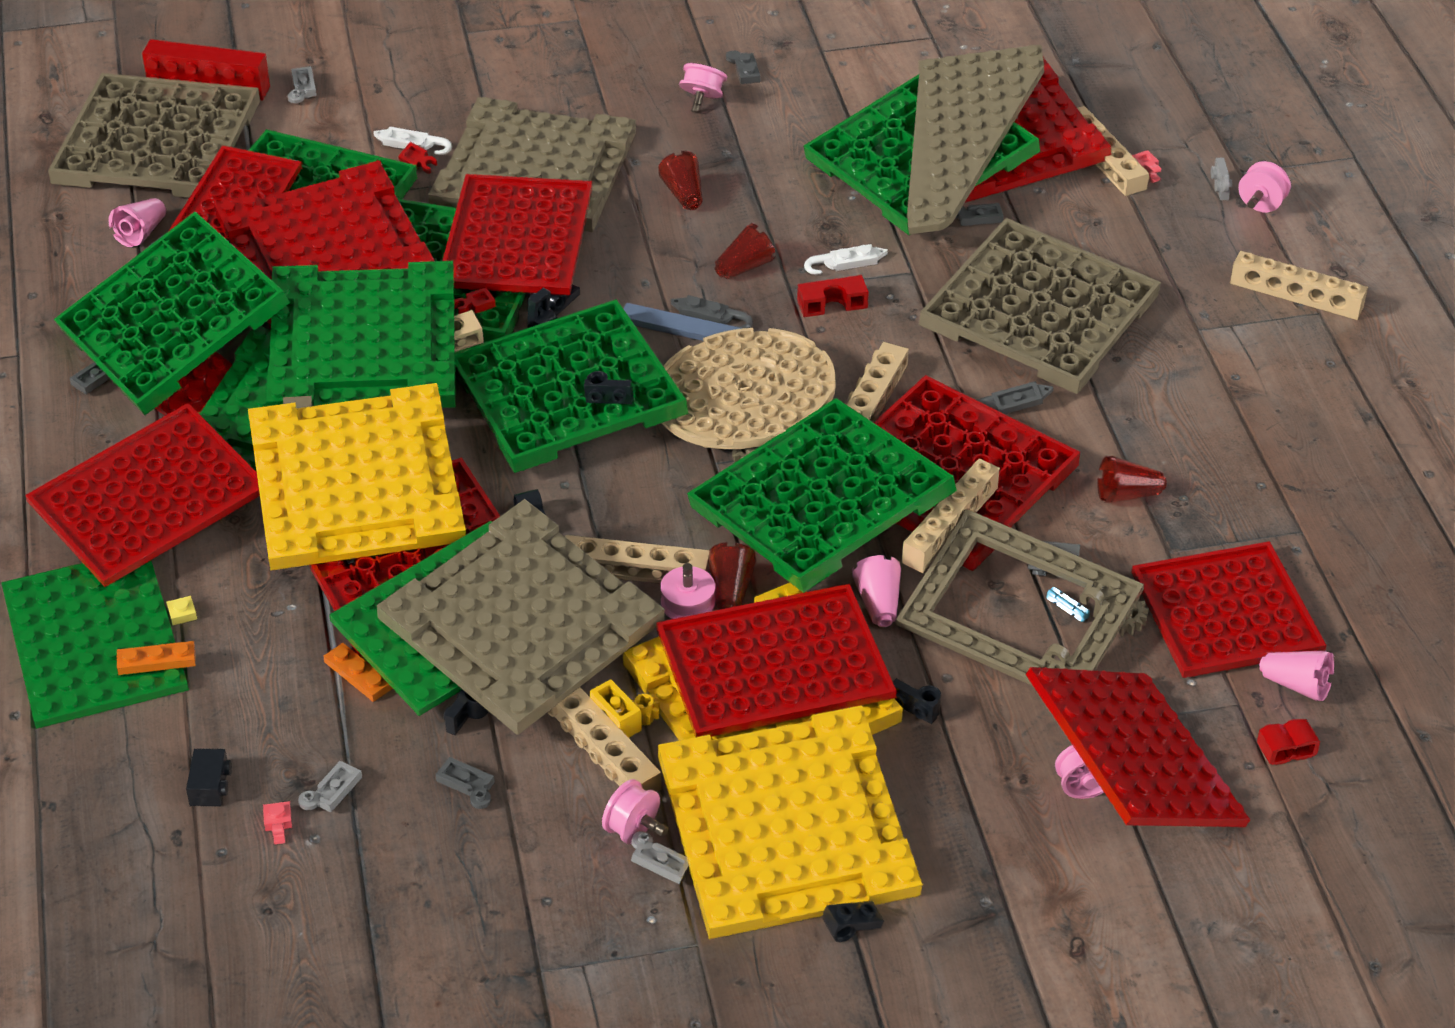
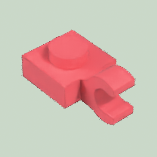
[1132,151,1162,183]
[263,801,292,845]

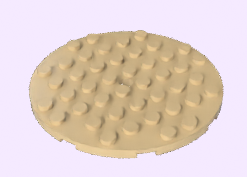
[662,328,836,449]

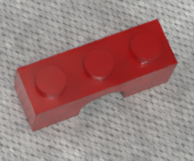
[797,275,869,317]

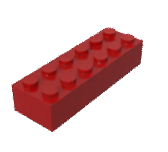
[142,39,271,101]

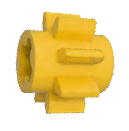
[632,694,660,725]

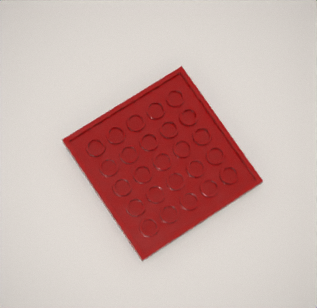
[1131,541,1326,678]

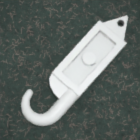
[374,127,452,155]
[804,244,888,275]

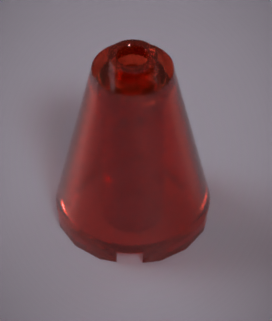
[658,151,703,210]
[714,223,776,279]
[1097,456,1167,503]
[708,542,757,609]

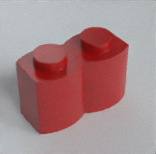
[1257,719,1320,765]

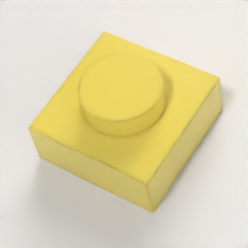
[166,596,197,625]

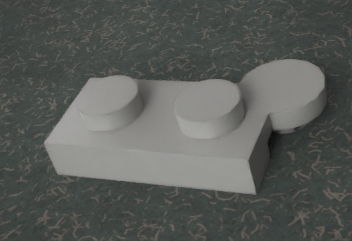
[288,66,317,103]
[1211,158,1232,200]
[298,761,362,813]
[631,831,689,884]

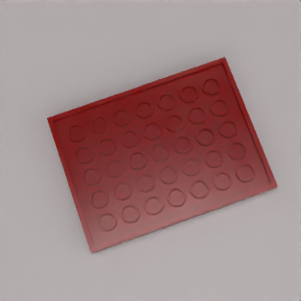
[442,174,593,295]
[25,403,260,587]
[656,584,896,737]
[1025,667,1251,827]

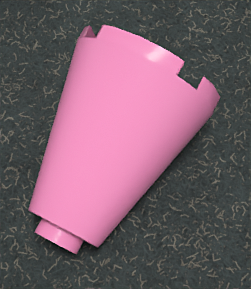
[109,198,166,247]
[852,555,901,627]
[1259,651,1334,701]

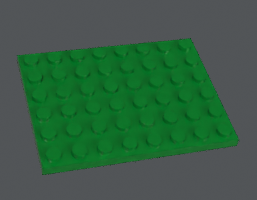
[329,521,492,716]
[1,560,189,729]

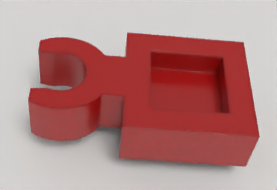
[398,141,438,174]
[454,287,496,315]

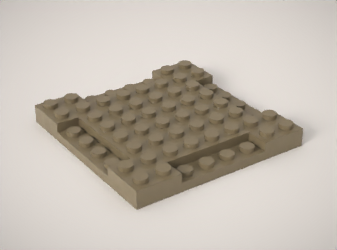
[48,73,260,198]
[428,97,636,232]
[919,218,1161,394]
[377,499,665,735]

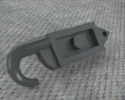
[671,295,753,328]
[976,381,1053,414]

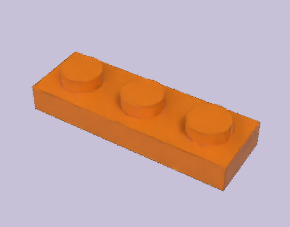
[117,641,196,675]
[323,643,393,702]

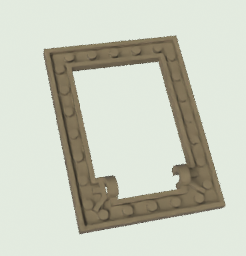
[896,509,1144,686]

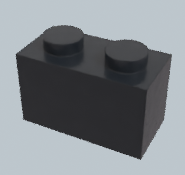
[186,749,232,806]

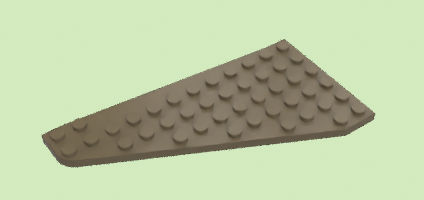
[907,45,1044,234]

